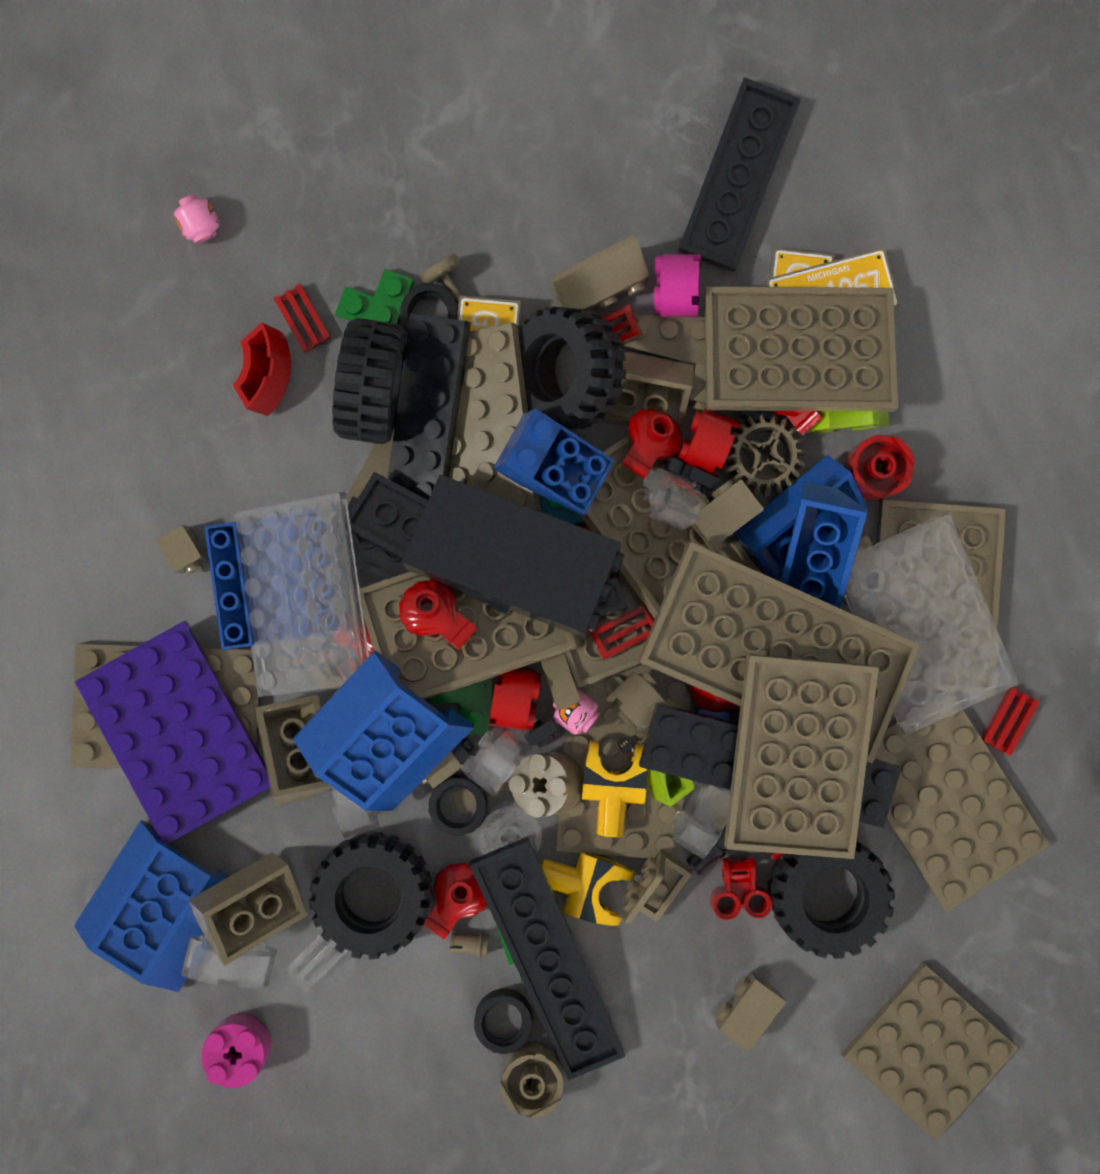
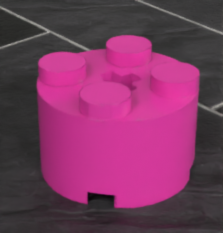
[654,254,701,318]
[201,1013,272,1088]

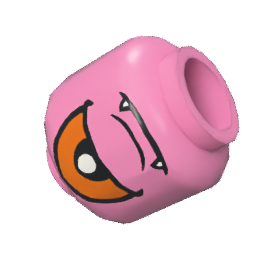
[174,194,220,244]
[552,688,600,735]

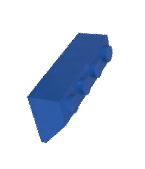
[733,455,869,581]
[780,482,868,608]

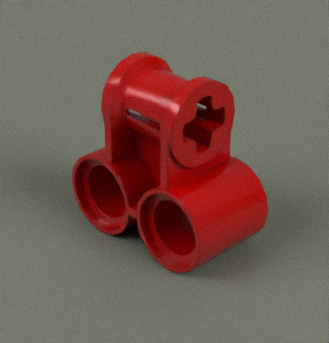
[709,856,772,920]

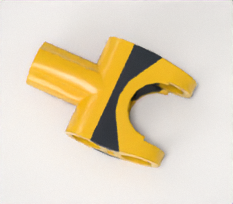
[581,740,647,837]
[542,851,636,926]

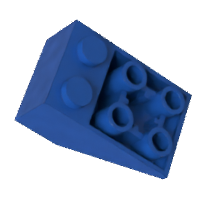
[493,408,615,516]

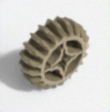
[724,414,806,497]

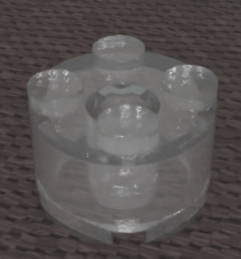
[461,727,533,798]
[479,801,542,855]

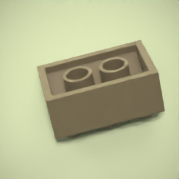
[550,234,649,312]
[602,352,694,432]
[255,695,333,807]
[188,852,307,966]

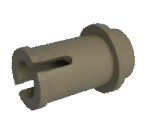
[450,932,489,959]

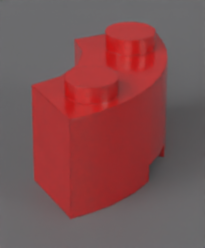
[232,322,291,416]

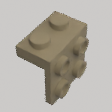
[622,849,692,925]

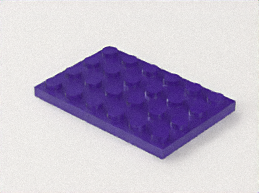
[74,621,270,844]

